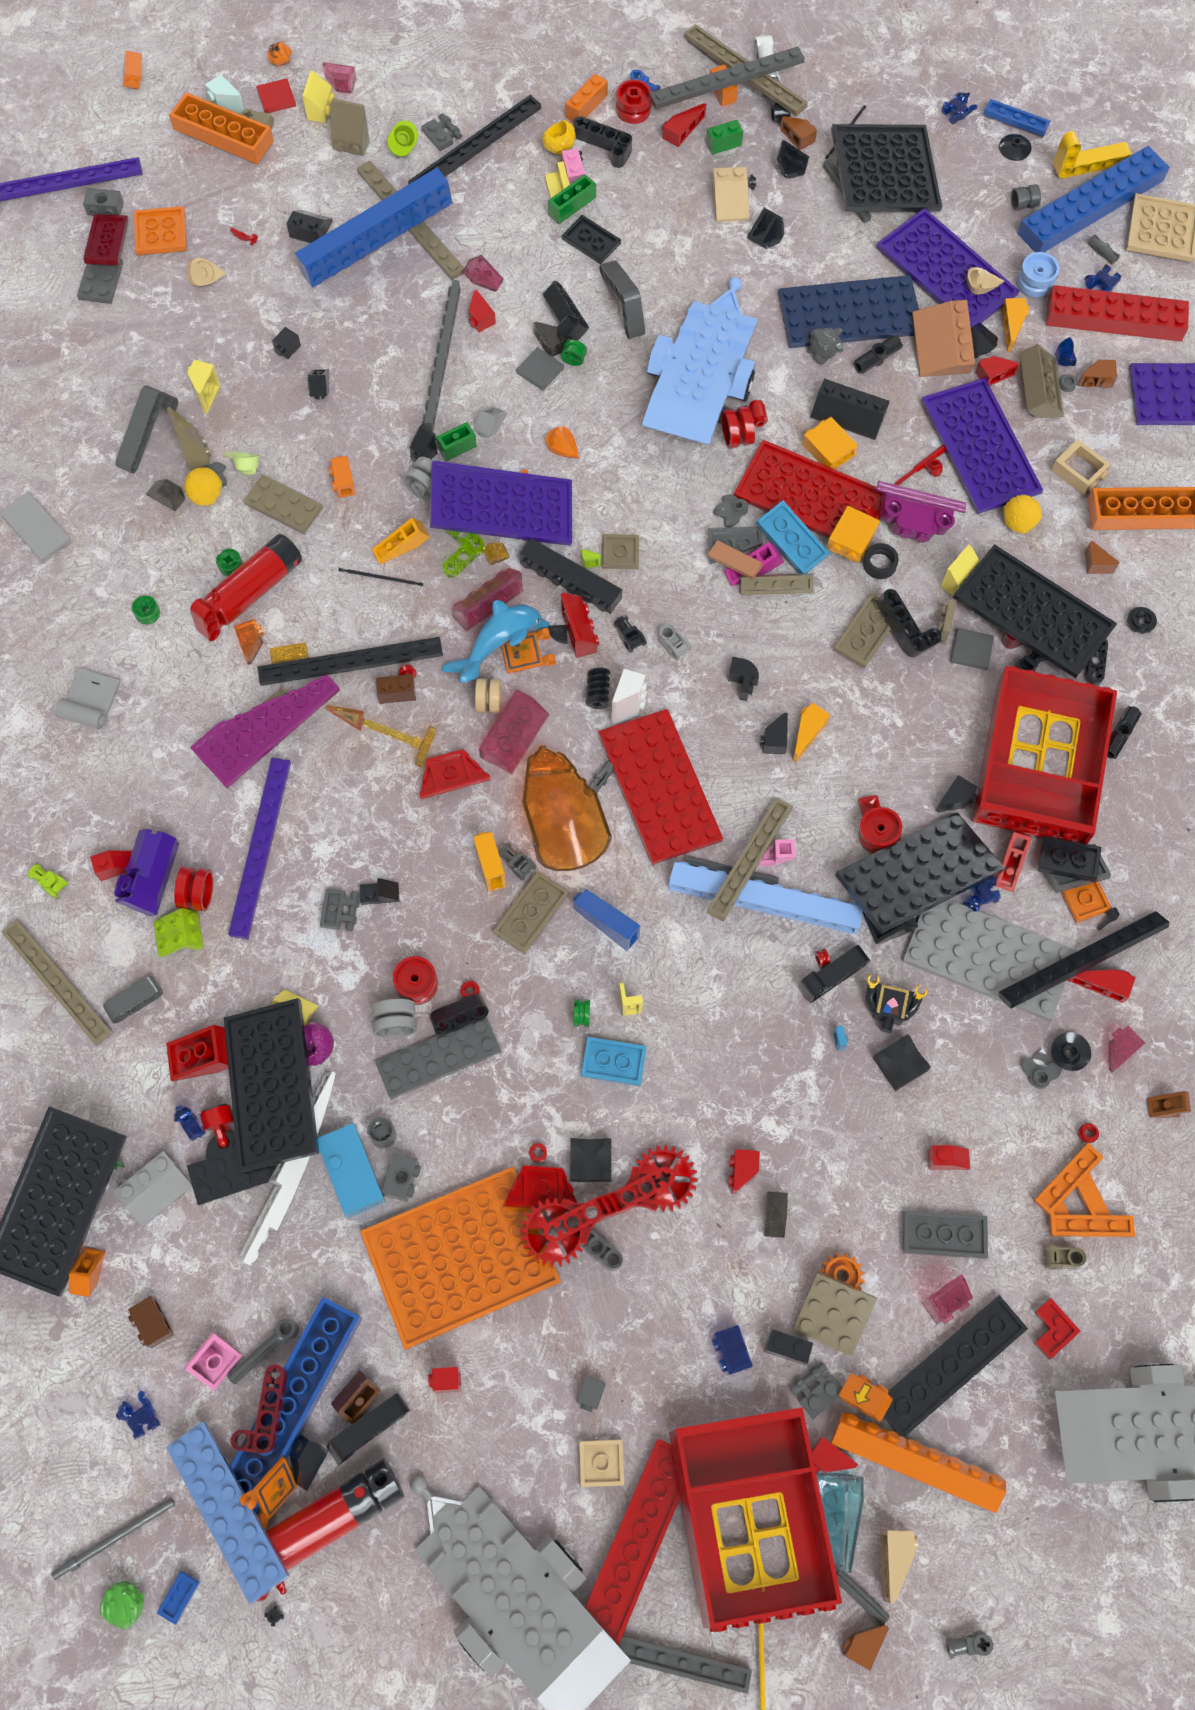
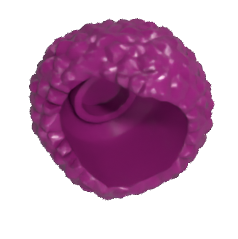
[304,1022,334,1066]

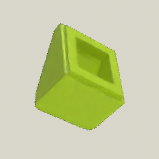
[581,549,601,569]

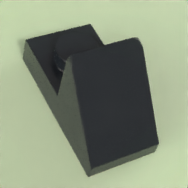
[359,878,400,905]

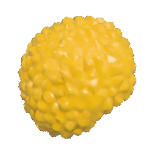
[542,120,576,155]
[184,467,222,506]
[1003,495,1042,534]

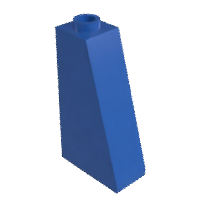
[573,889,640,951]

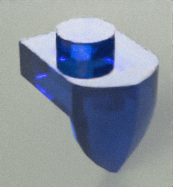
[1055,337,1077,366]

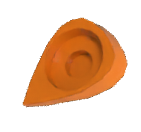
[545,426,579,459]

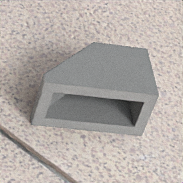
[474,406,507,438]

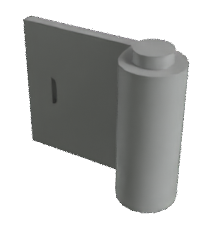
[55,668,121,729]

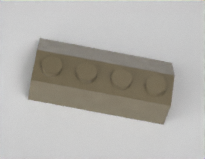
[1020,344,1064,418]

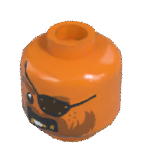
[267,41,292,67]

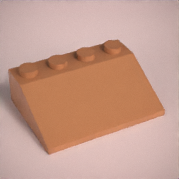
[912,300,975,377]

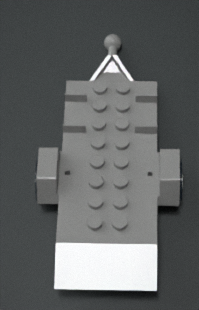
[1055,1364,1195,1503]
[410,1476,631,1710]

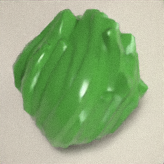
[100,1581,145,1630]

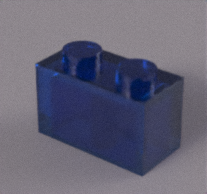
[711,1325,753,1376]

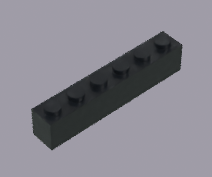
[519,538,623,614]

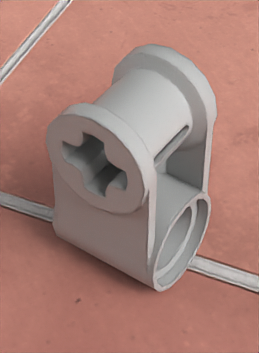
[658,624,691,660]

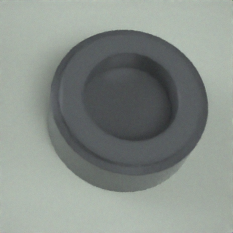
[1059,374,1077,392]

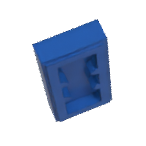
[156,1571,201,1625]

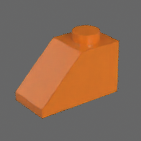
[69,1247,105,1297]

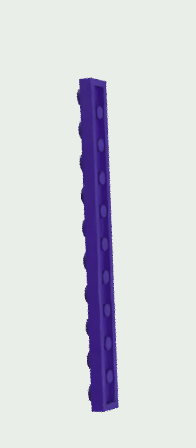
[0,157,143,201]
[228,758,291,940]

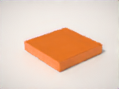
[1061,882,1112,923]

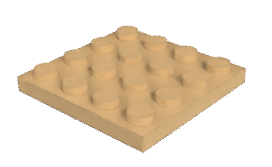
[1126,193,1195,262]

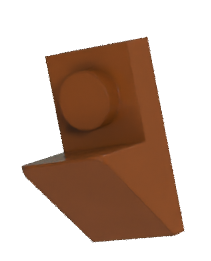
[1148,1091,1191,1118]

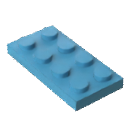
[756,501,830,574]

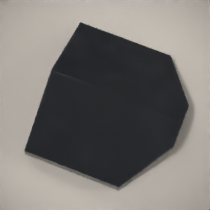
[777,139,810,178]
[747,207,785,249]
[971,323,998,359]

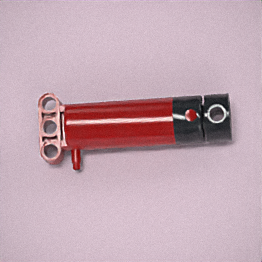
[256,1458,405,1602]

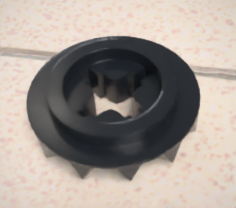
[1127,607,1157,634]

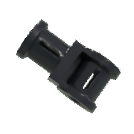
[614,615,647,653]
[1014,650,1046,671]

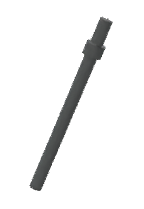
[51,1498,175,1580]

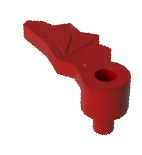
[230,227,258,246]

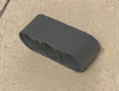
[103,975,163,1024]
[573,1224,623,1271]

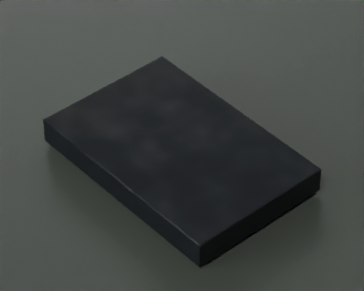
[562,215,621,264]
[1037,836,1102,883]

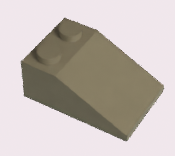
[331,98,370,156]
[167,407,211,470]

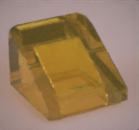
[483,543,510,565]

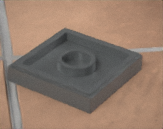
[516,347,564,391]
[951,628,994,670]

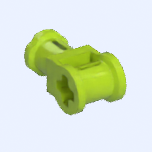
[27,863,69,899]

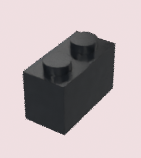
[764,1329,813,1366]

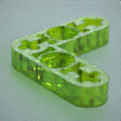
[443,530,484,578]

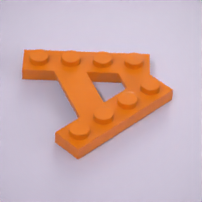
[1034,1143,1135,1238]

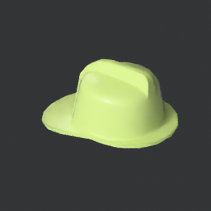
[224,451,262,475]

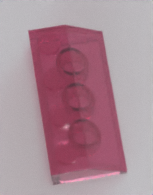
[452,568,523,632]
[479,689,549,774]

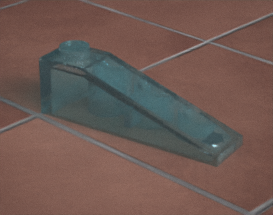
[816,1473,864,1573]

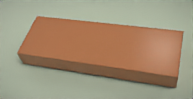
[708,540,763,580]

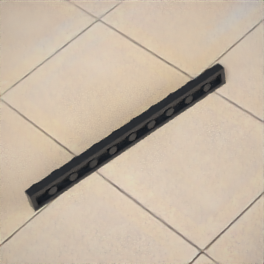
[408,94,541,185]
[257,637,443,686]
[998,911,1169,1009]

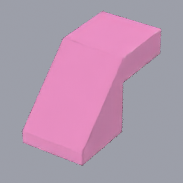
[758,839,796,866]

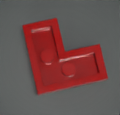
[1034,1298,1081,1360]

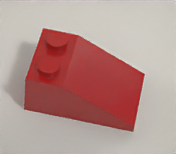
[166,1025,228,1082]

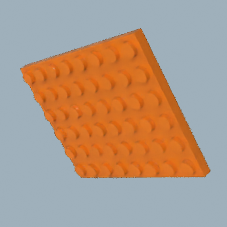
[360,1166,561,1350]

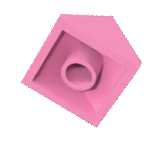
[184,1332,243,1390]

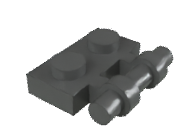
[421,113,462,151]
[320,889,360,931]
[790,1362,843,1419]

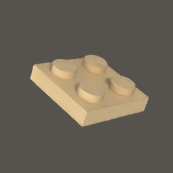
[579,1440,624,1487]

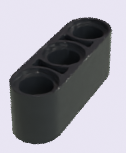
[429,994,489,1035]

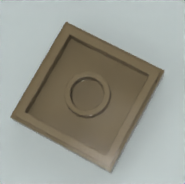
[603,534,639,569]

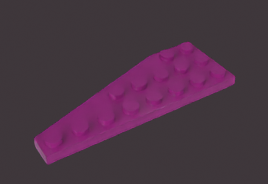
[190,675,341,789]

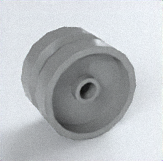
[403,457,432,503]
[371,999,417,1038]

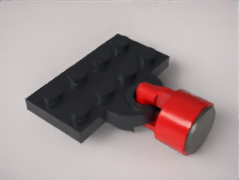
[187,1104,275,1206]

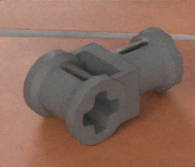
[498,843,537,881]
[946,1631,993,1659]

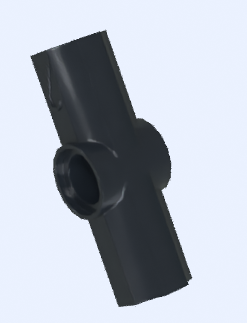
[853,335,903,374]
[1107,706,1142,759]

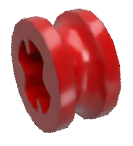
[815,949,831,968]
[529,1143,547,1163]

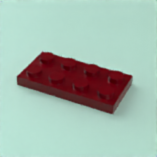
[83,214,129,265]

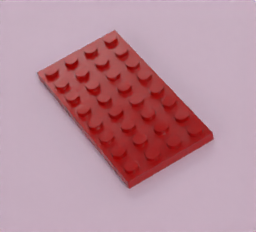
[734,439,882,538]
[598,709,724,865]

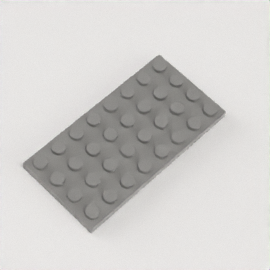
[902,900,1077,1022]

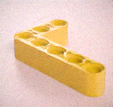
[1053,131,1133,179]

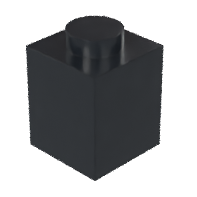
[272,327,301,359]

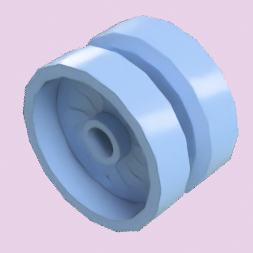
[1017,252,1060,298]

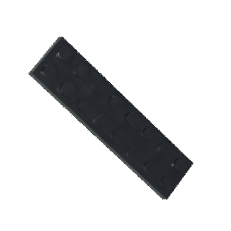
[883,1295,1028,1437]

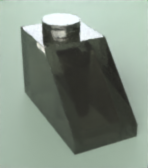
[533,322,568,357]
[146,479,186,511]
[763,1191,788,1238]

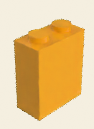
[802,417,858,469]
[827,506,880,563]
[473,832,506,892]

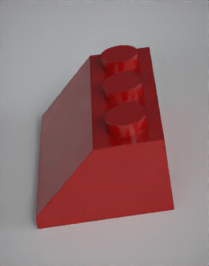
[561,593,600,658]

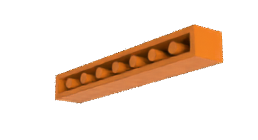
[831,1412,1006,1513]

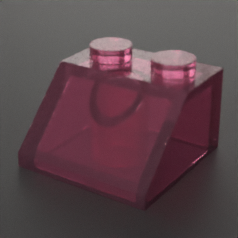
[921,1274,973,1324]

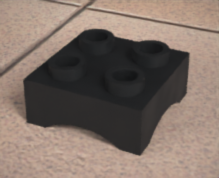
[873,1034,931,1091]
[570,1138,611,1182]

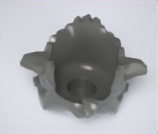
[807,328,843,364]

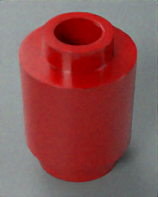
[749,400,768,427]

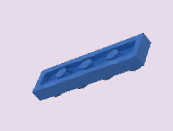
[983,99,1051,137]

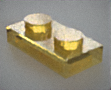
[270,642,309,664]

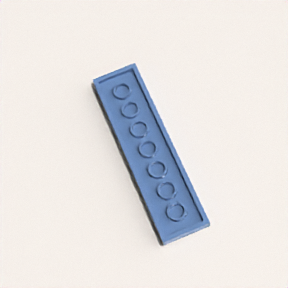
[166,1421,290,1604]

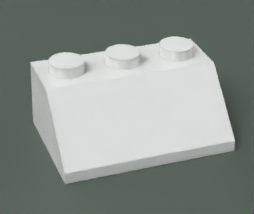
[611,669,648,726]

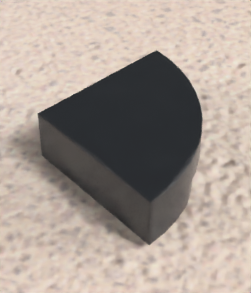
[548,625,568,644]

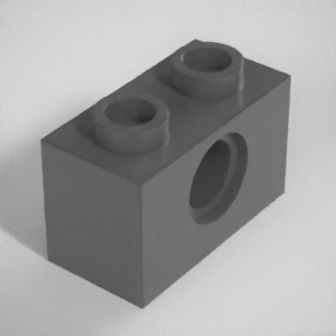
[83,187,124,216]
[382,1153,421,1202]

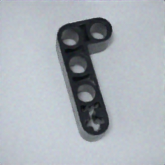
[573,117,632,168]
[543,280,589,341]
[877,589,942,658]
[798,945,871,1003]
[326,1393,410,1465]

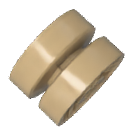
[475,678,501,713]

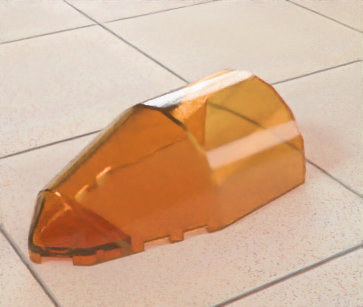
[522,745,612,871]

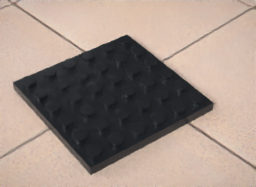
[831,124,942,211]

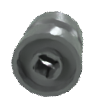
[1011,184,1041,211]
[367,1117,397,1149]

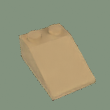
[712,167,749,222]
[880,1530,918,1603]

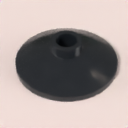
[999,134,1032,161]
[1051,1032,1091,1071]

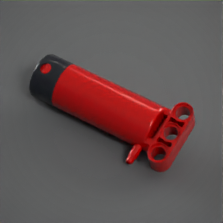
[190,534,302,642]

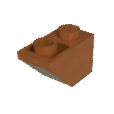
[1078,359,1117,388]

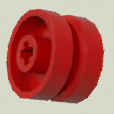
[616,79,652,124]
[721,406,755,449]
[859,807,903,854]
[174,866,214,912]
[393,956,438,1005]

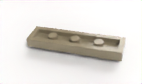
[740,573,814,595]

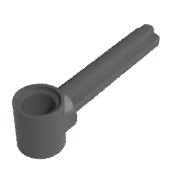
[227,1318,299,1384]

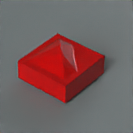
[858,795,881,817]

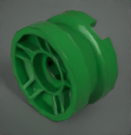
[561,340,587,366]
[216,549,243,577]
[132,595,160,625]
[573,999,590,1027]

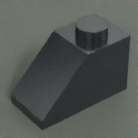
[308,369,330,399]
[409,424,438,462]
[760,713,788,755]
[935,775,978,813]
[289,1434,329,1491]

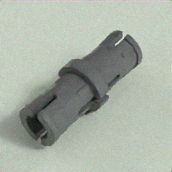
[1088,234,1120,264]
[585,761,614,798]

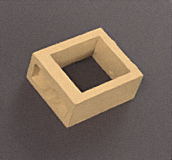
[1052,439,1111,495]

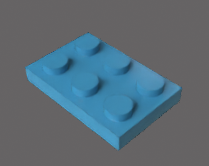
[581,1037,647,1086]

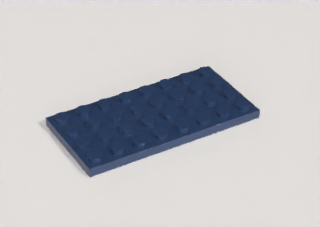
[778,275,919,349]

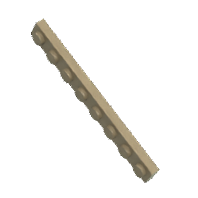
[706,798,793,922]
[1,919,113,1046]

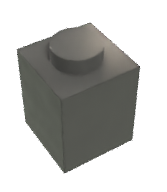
[577,1376,606,1412]

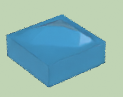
[833,1026,848,1051]

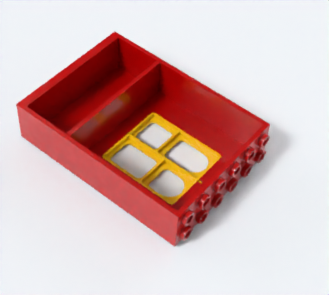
[972,666,1117,844]
[669,1407,843,1633]

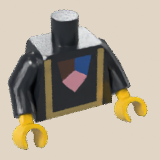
[865,973,928,1033]

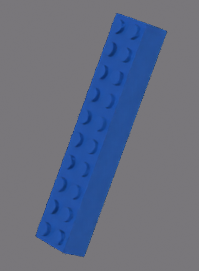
[1017,146,1170,252]
[295,168,453,288]
[230,1297,362,1515]

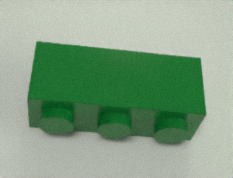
[548,174,596,224]

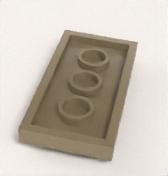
[243,474,323,535]
[833,593,900,669]
[493,871,570,954]

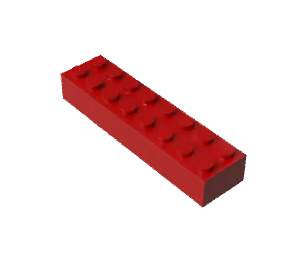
[1046,285,1189,342]

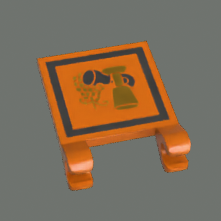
[502,628,556,674]
[240,1457,297,1529]

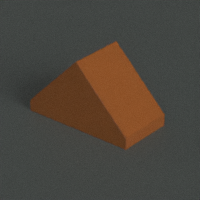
[1085,541,1120,574]

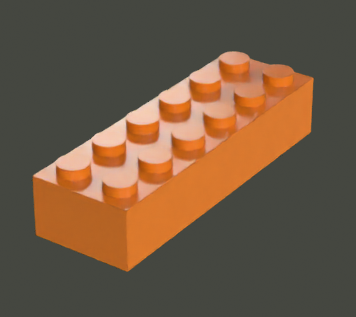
[169,92,274,164]
[1087,487,1195,530]

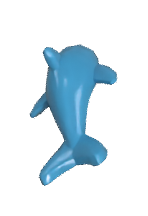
[442,600,550,682]

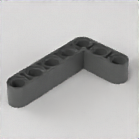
[599,260,645,339]
[115,385,179,474]

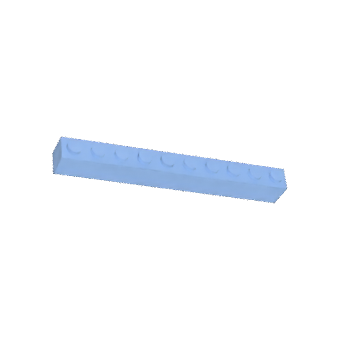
[668,862,863,935]

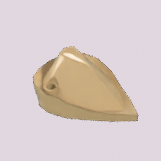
[187,258,226,287]
[967,267,1004,295]

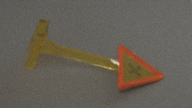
[325,705,437,767]

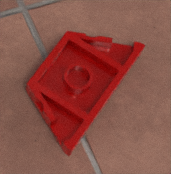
[419,749,491,800]
[503,1165,578,1209]

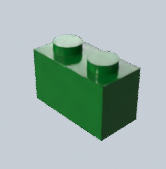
[706,120,743,155]
[436,422,477,461]

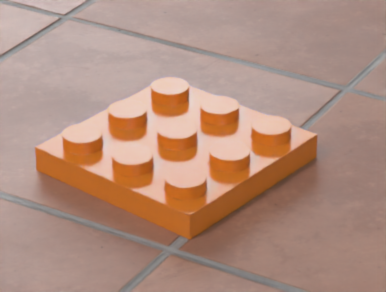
[134,206,187,255]

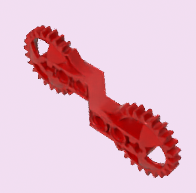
[520,1145,698,1268]

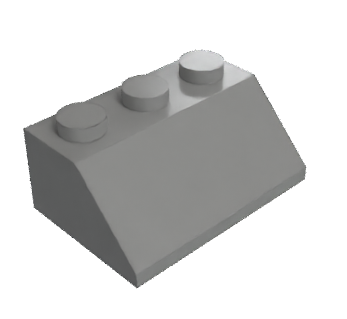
[113,1151,192,1227]

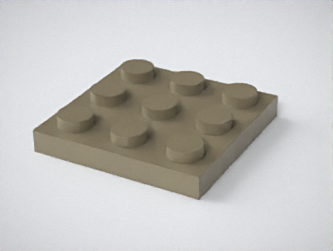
[793,1271,877,1357]

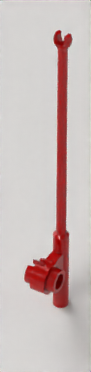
[894,445,945,485]

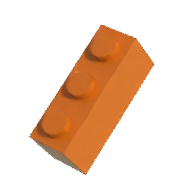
[565,73,608,122]

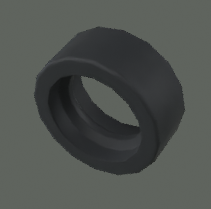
[863,543,899,579]

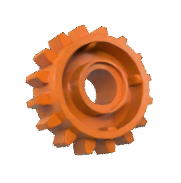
[819,1253,865,1290]

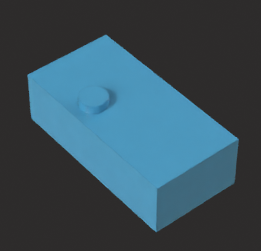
[318,1123,386,1219]

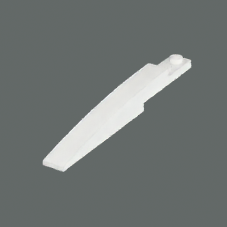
[237,1071,336,1265]

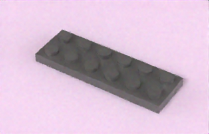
[375,1017,501,1100]

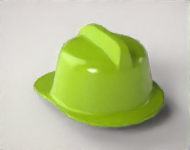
[387,120,419,157]

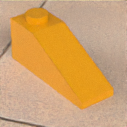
[1002,298,1030,352]
[372,518,430,564]
[793,702,830,762]

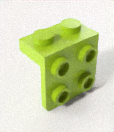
[154,908,204,957]

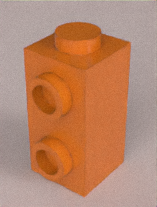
[123,50,142,89]
[328,455,356,498]

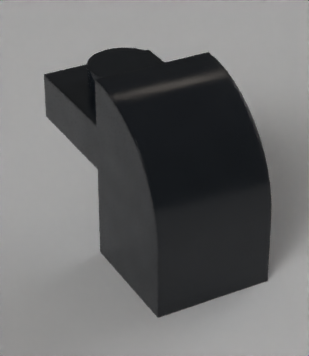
[728,657,759,701]

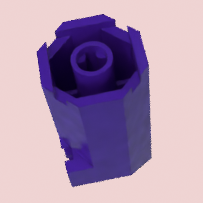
[114,829,179,916]

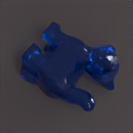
[941,92,977,125]
[1084,264,1122,292]
[963,877,1001,912]
[174,1105,206,1141]
[116,1391,161,1440]

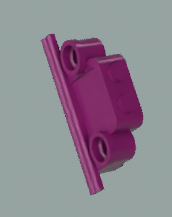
[876,480,967,543]

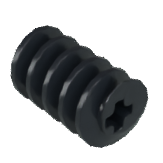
[586,668,611,709]

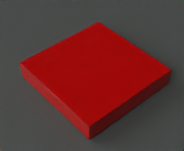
[256,78,296,113]

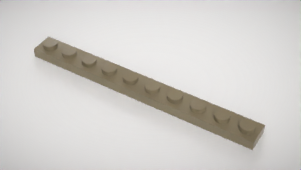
[684,24,808,116]
[357,161,465,281]

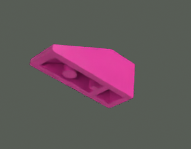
[724,542,784,586]

